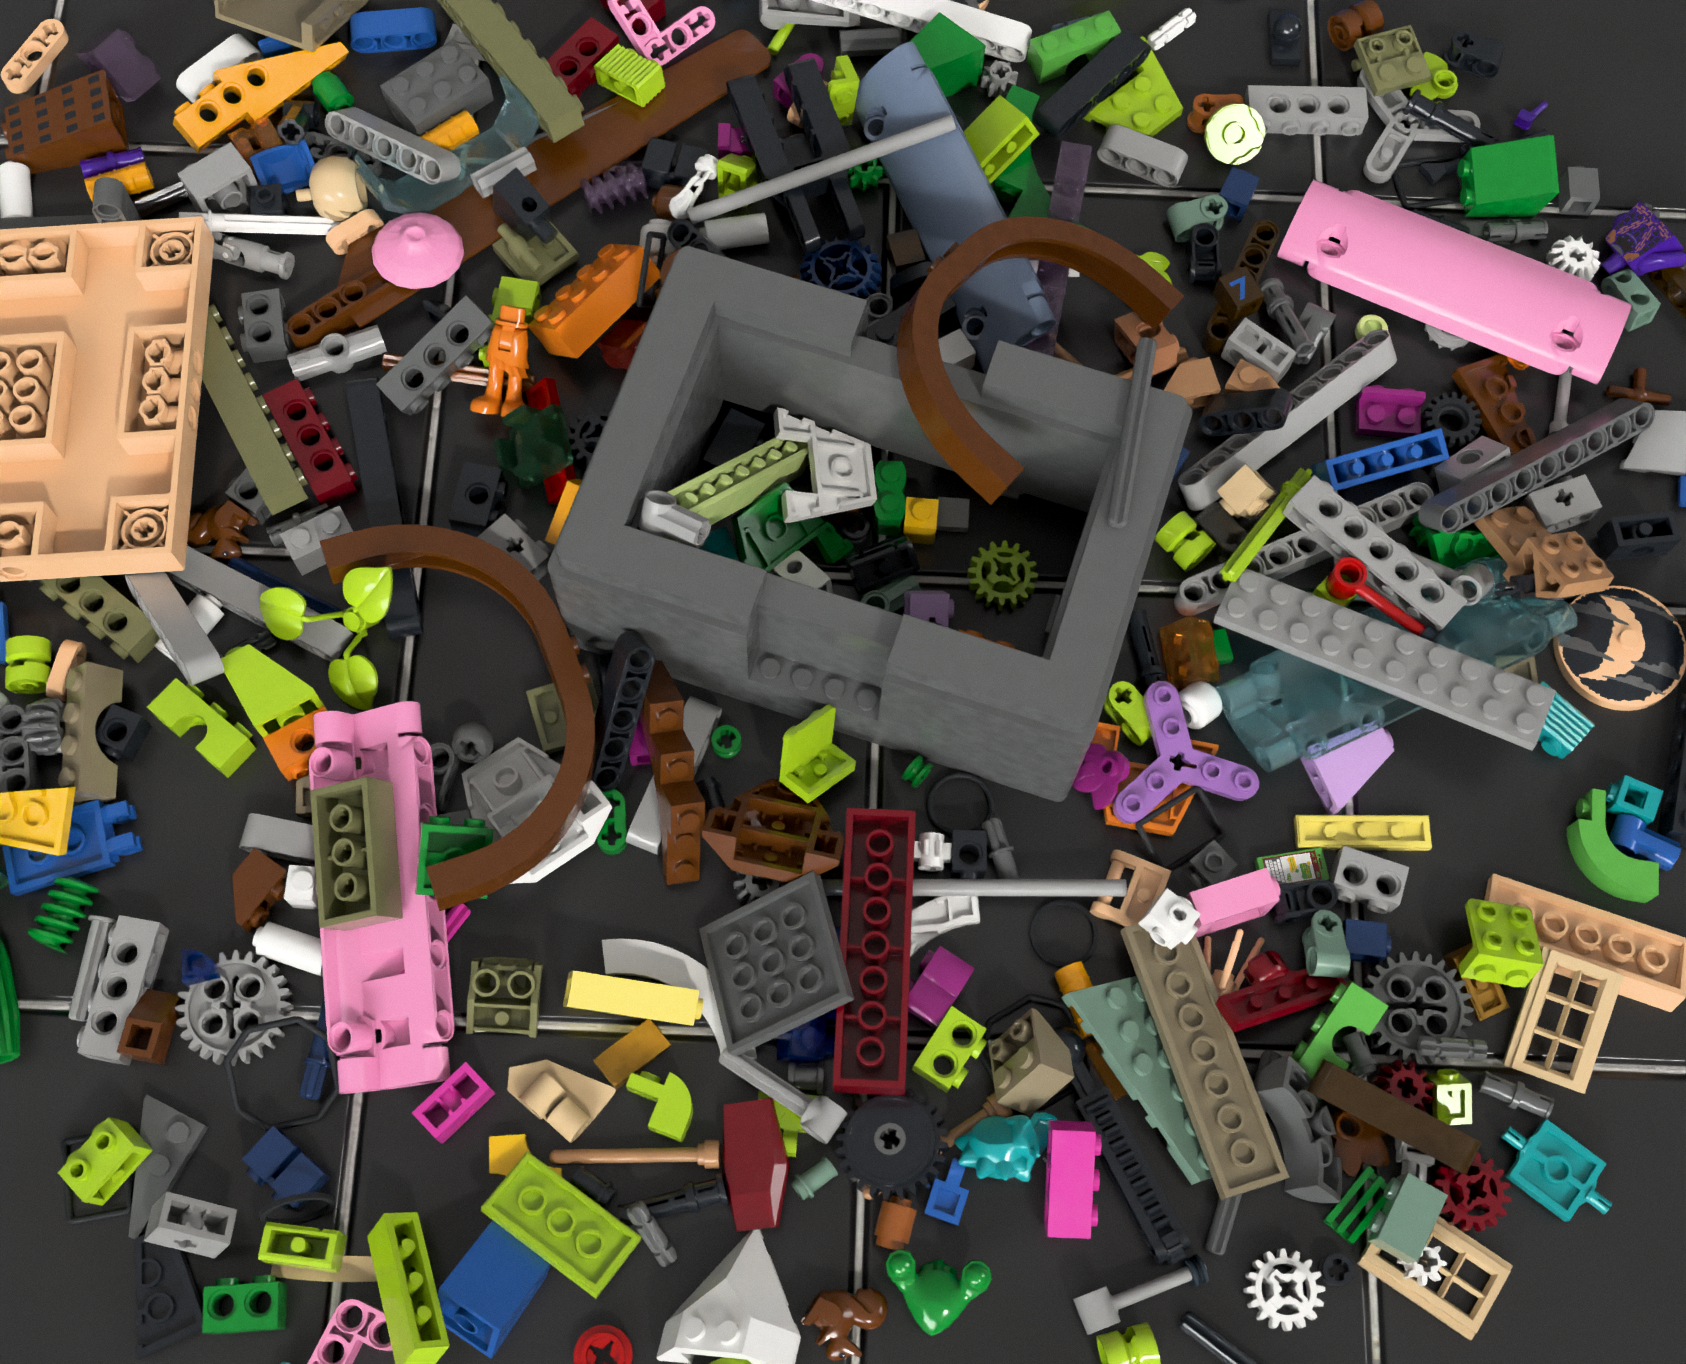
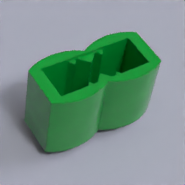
[873,461,906,536]

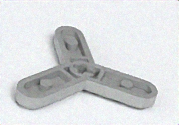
[1357,68,1481,183]

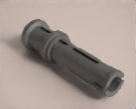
[1259,278,1315,357]

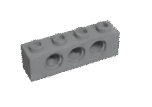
[1244,85,1369,136]
[77,915,169,1066]

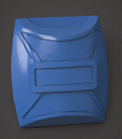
[250,139,315,194]

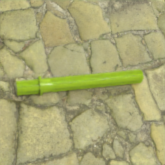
[1220,467,1313,583]

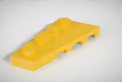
[0,787,76,856]

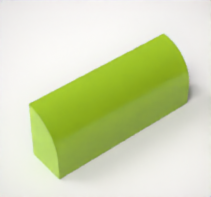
[964,95,1039,184]

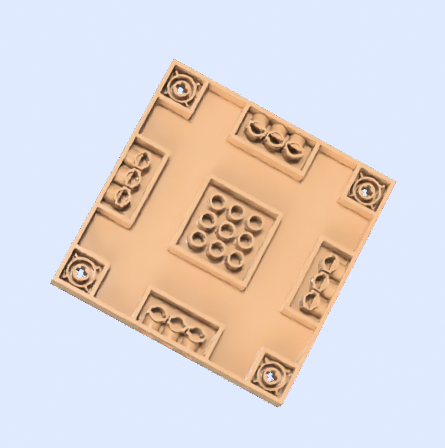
[0,216,214,582]

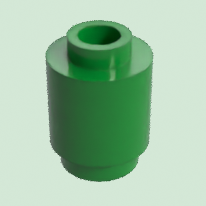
[312,71,354,113]

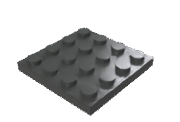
[699,871,854,1056]

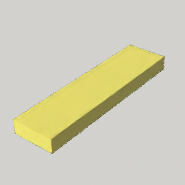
[1293,815,1432,851]

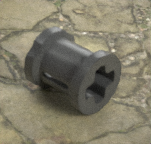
[788,1061,824,1094]

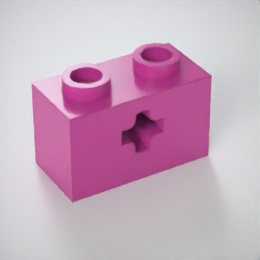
[412,1062,496,1144]

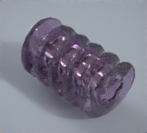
[580,163,649,215]

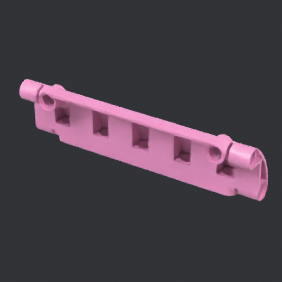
[1277,179,1632,385]
[309,701,455,1094]

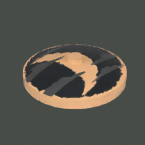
[1553,586,1686,711]

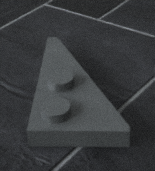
[128,1094,209,1240]

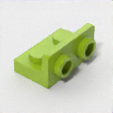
[828,55,860,127]

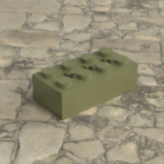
[310,777,403,931]

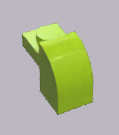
[626,1071,693,1143]

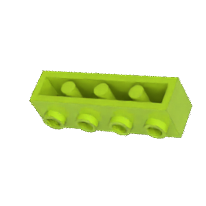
[367,1212,450,1364]

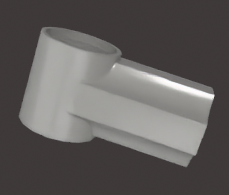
[638,490,711,549]

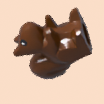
[187,500,259,563]
[799,1287,888,1361]

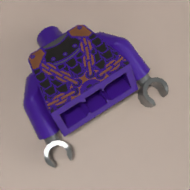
[1600,201,1686,276]

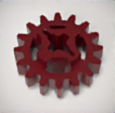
[1430,1152,1512,1232]

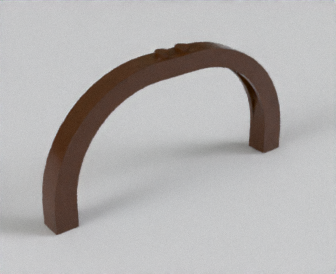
[897,216,1185,505]
[320,524,595,911]

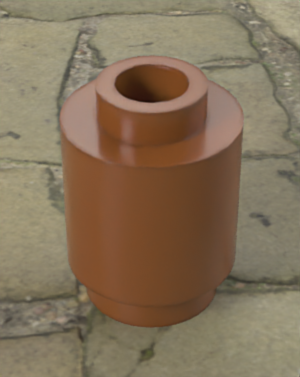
[874,1196,917,1250]

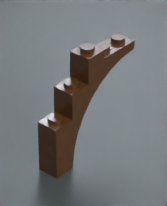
[639,661,705,885]

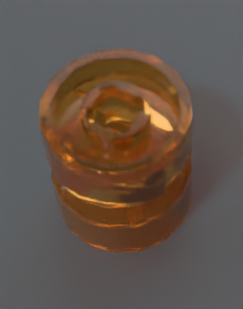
[227,115,283,169]

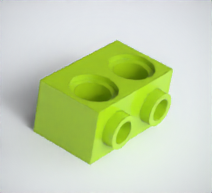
[911,1006,988,1093]

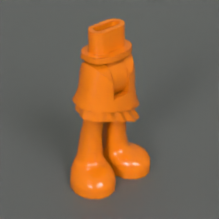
[470,305,529,420]

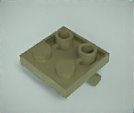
[1351,25,1432,97]
[492,222,579,286]
[526,672,599,754]

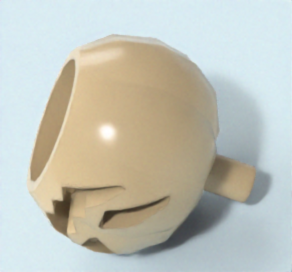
[296,156,368,222]

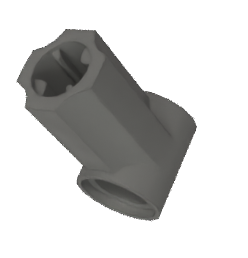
[1287,302,1336,365]

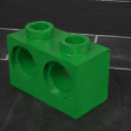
[202,1275,287,1334]

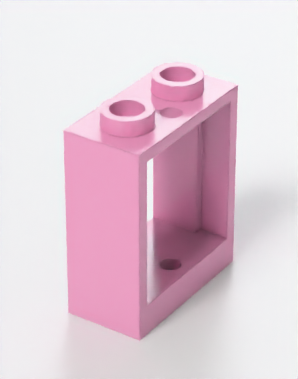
[1186,868,1280,938]

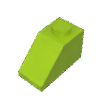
[717,153,760,208]

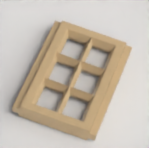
[1502,946,1624,1094]
[1357,1216,1513,1340]

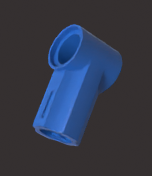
[1609,814,1681,871]

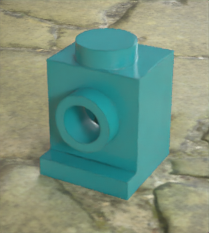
[1606,775,1664,825]

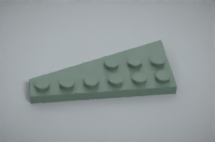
[1061,976,1212,1185]

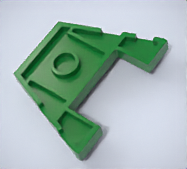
[731,482,854,573]

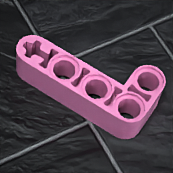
[307,1299,392,1364]

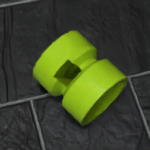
[1154,511,1216,572]
[5,635,51,694]
[1096,1322,1161,1364]

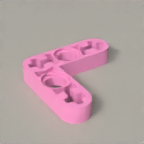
[608,0,715,66]

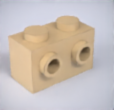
[1217,464,1278,520]

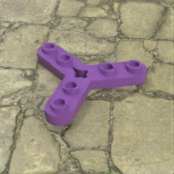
[1112,681,1259,824]

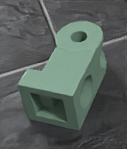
[1601,269,1661,332]

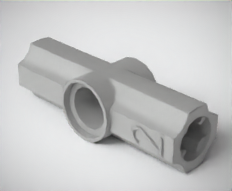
[287,325,387,382]

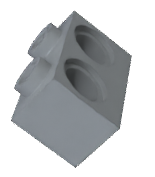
[1221,317,1297,384]
[1329,846,1409,914]

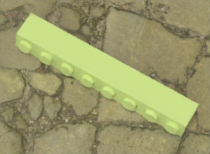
[663,438,810,543]

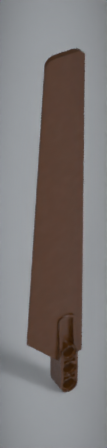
[286,29,772,351]

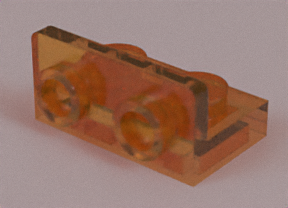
[1159,616,1220,691]

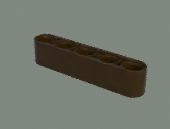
[1201,219,1279,356]
[1307,1059,1482,1175]

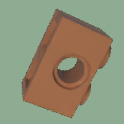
[1114,312,1180,375]

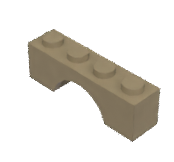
[58,662,123,803]

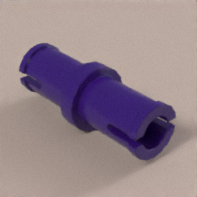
[79,147,147,178]

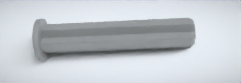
[68,915,117,1022]

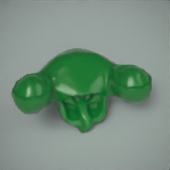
[885,1248,992,1336]

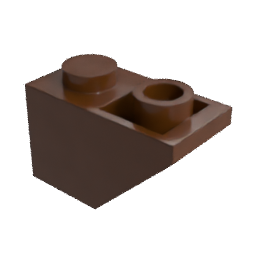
[232,847,288,933]
[117,989,183,1065]

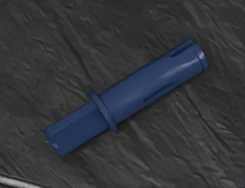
[299,996,331,1100]

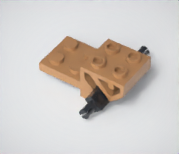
[1473,505,1614,601]

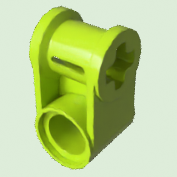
[1103,681,1152,746]

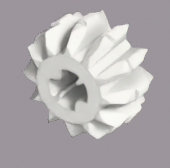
[1545,235,1600,281]

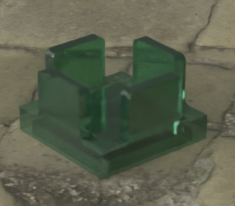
[493,403,574,490]

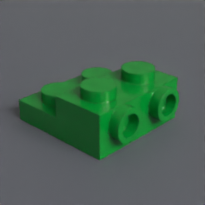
[415,816,494,899]

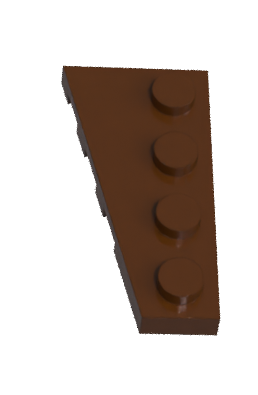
[1452,354,1536,455]

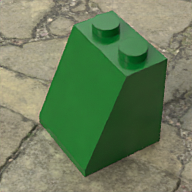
[910,12,986,97]
[1457,135,1559,218]

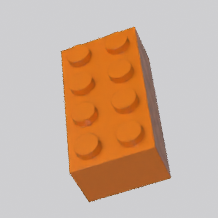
[528,244,660,359]

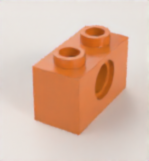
[263,706,327,781]

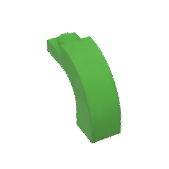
[1566,789,1659,903]

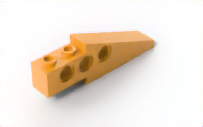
[173,42,349,154]

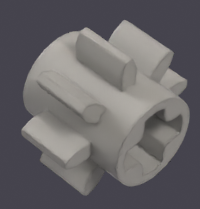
[981,60,1018,98]

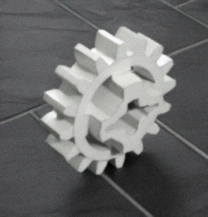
[1243,1249,1325,1331]

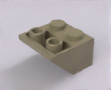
[989,1008,1074,1116]

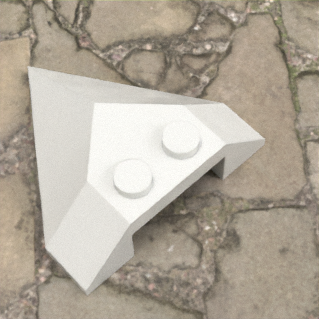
[656,1229,801,1364]

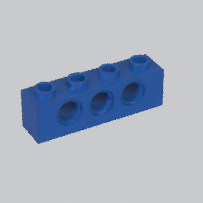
[1311,428,1450,491]

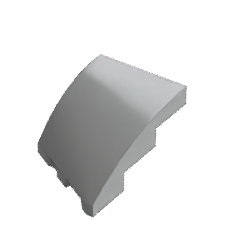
[1619,410,1686,476]

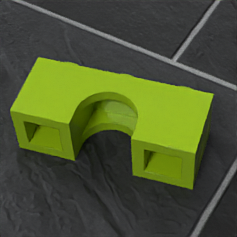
[479,276,542,368]
[147,678,256,778]

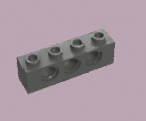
[376,295,496,416]

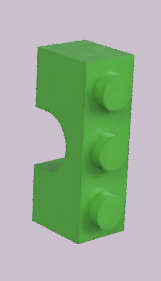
[1026,10,1122,84]
[1291,979,1389,1080]

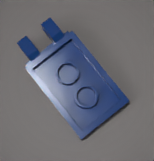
[2,799,144,896]

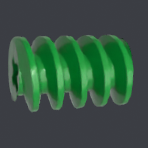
[27,876,100,954]

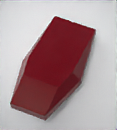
[722,1098,790,1232]

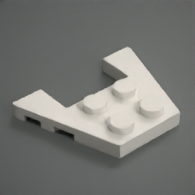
[773,407,877,523]

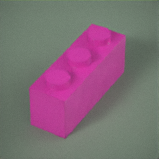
[1044,1120,1102,1239]

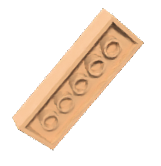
[1484,873,1686,1012]

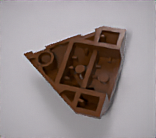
[702,778,845,883]

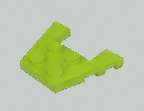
[1083,36,1183,137]

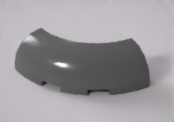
[1254,1055,1342,1203]

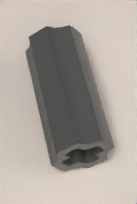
[839,27,900,57]

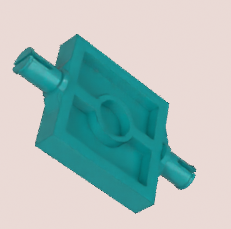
[1501,1119,1612,1222]

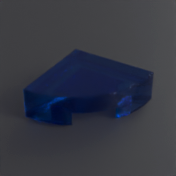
[181,949,220,986]

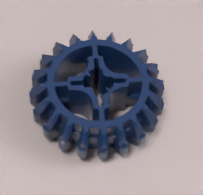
[800,235,882,299]

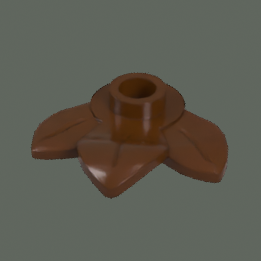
[1331,1110,1390,1177]

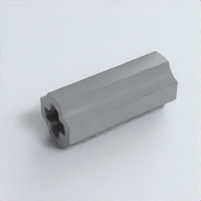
[470,146,537,198]

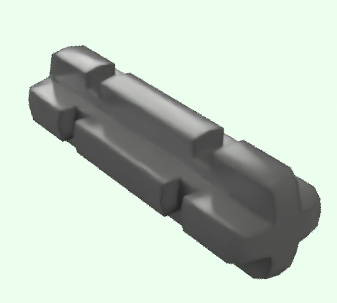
[1417,1036,1488,1060]
[627,1200,677,1267]

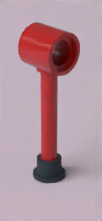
[1326,557,1444,643]

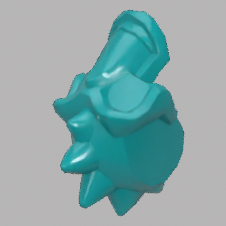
[954,1112,1059,1182]

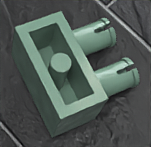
[1368,1173,1448,1264]

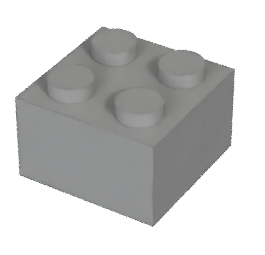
[177,142,258,214]

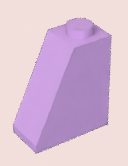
[1300,721,1394,815]

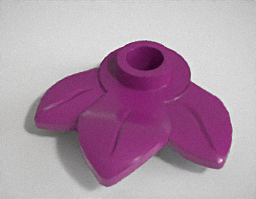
[1073,743,1130,810]

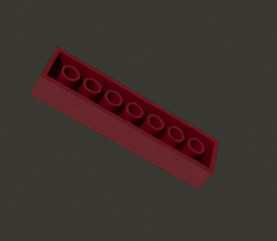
[833,808,916,1096]

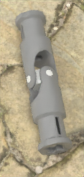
[212,232,295,280]

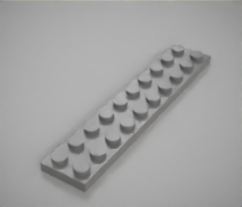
[1213,568,1556,751]

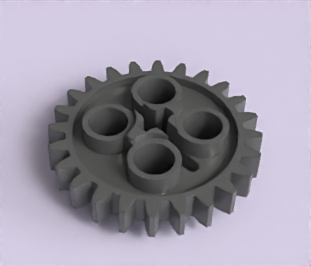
[1363,951,1474,1066]

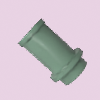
[791,1156,838,1200]

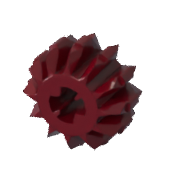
[1372,1059,1434,1112]

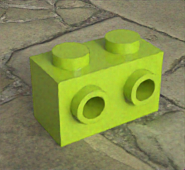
[58,1117,153,1206]

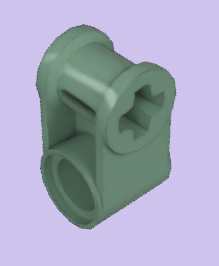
[1165,195,1228,242]
[1302,910,1350,978]

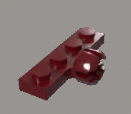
[1215,950,1347,1032]

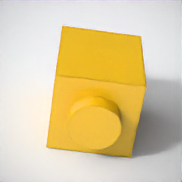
[903,497,939,545]

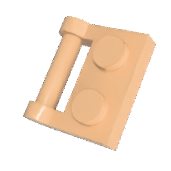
[1090,850,1171,927]

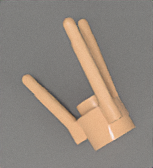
[1203,929,1265,996]

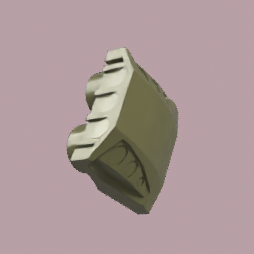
[466,956,543,1038]

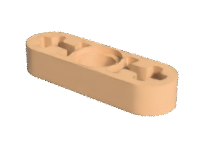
[1,19,69,94]

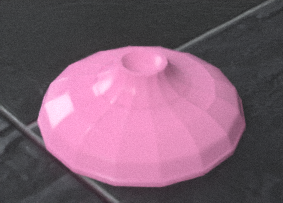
[372,212,464,289]

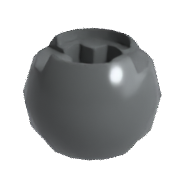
[451,721,494,763]

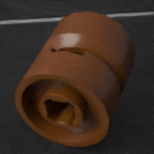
[1327,0,1384,51]

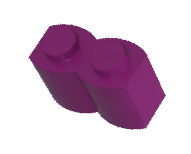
[908,946,975,1030]

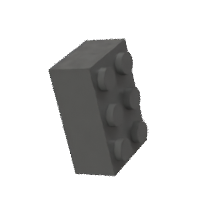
[380,39,494,137]

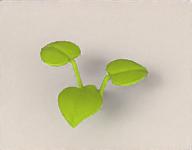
[259,566,393,710]

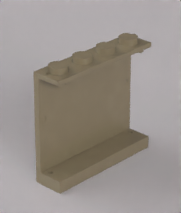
[214,0,369,52]

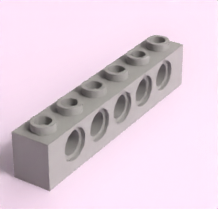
[1282,475,1467,632]

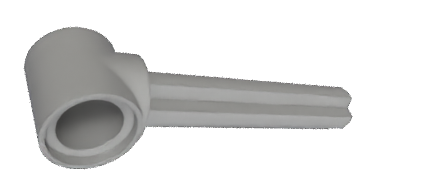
[719,1047,847,1144]

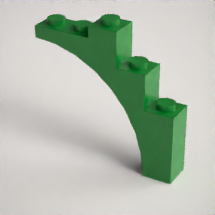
[993,85,1091,230]

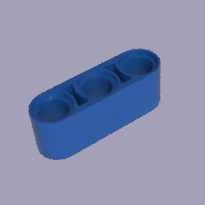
[350,7,437,53]

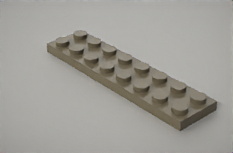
[1120,923,1289,1200]

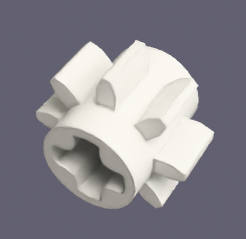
[914,832,952,872]
[1397,1243,1447,1286]

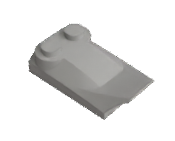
[759,0,860,30]

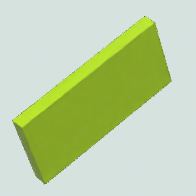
[481,1151,642,1299]

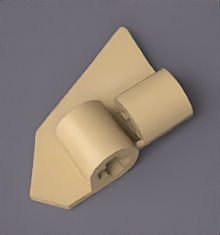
[507,1059,616,1143]

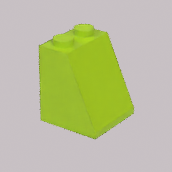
[221,644,328,737]

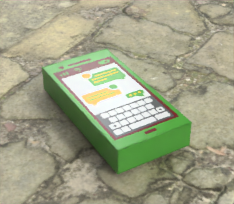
[1254,847,1330,885]

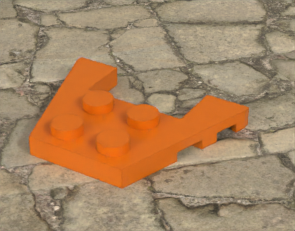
[1091,722,1219,837]

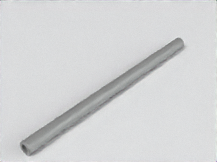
[687,115,956,224]
[821,879,1127,897]

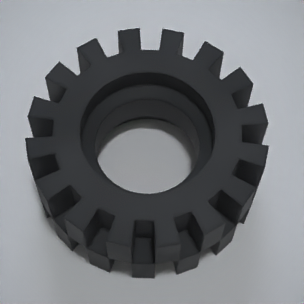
[1421,392,1482,454]

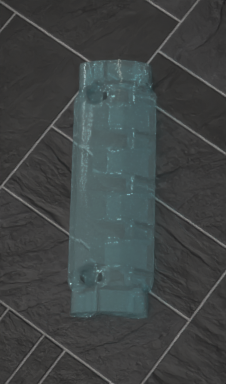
[1216,556,1578,772]

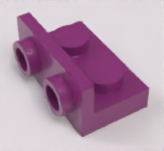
[1356,385,1426,438]

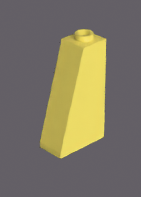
[563,971,703,1026]

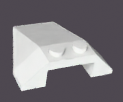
[461,737,612,884]

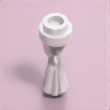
[669,154,718,219]

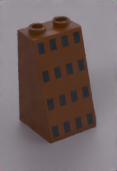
[1,70,129,174]

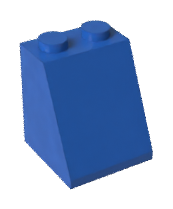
[438,1220,551,1359]

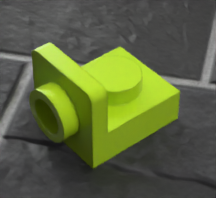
[1426,1069,1472,1125]

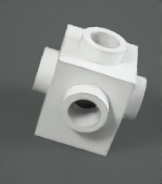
[1138,888,1201,950]

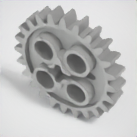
[175,950,294,1066]

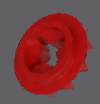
[574,1325,633,1364]

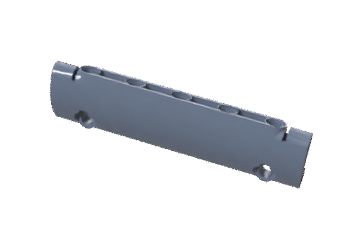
[854,42,1057,374]

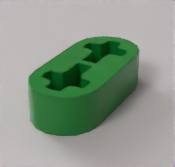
[597,789,628,855]

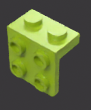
[779,704,856,803]
[1458,898,1544,988]

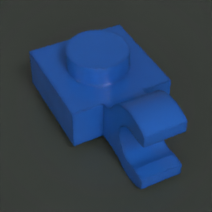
[924,1158,969,1226]

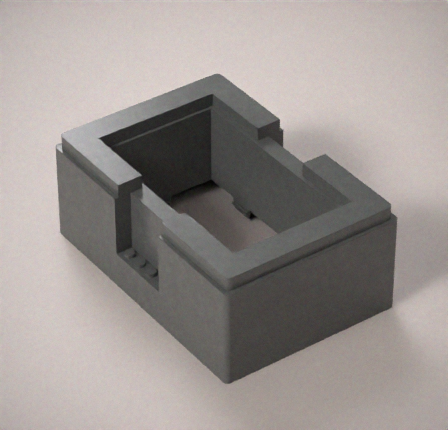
[547,246,1193,802]

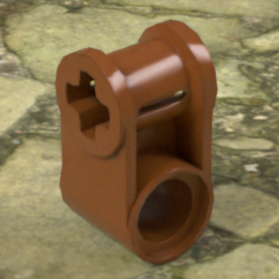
[1187,93,1244,134]

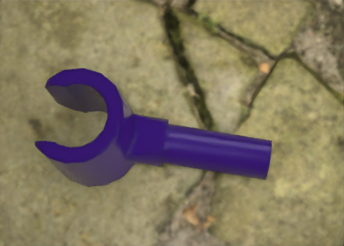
[1513,101,1548,131]

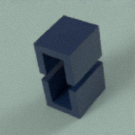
[242,1126,332,1211]

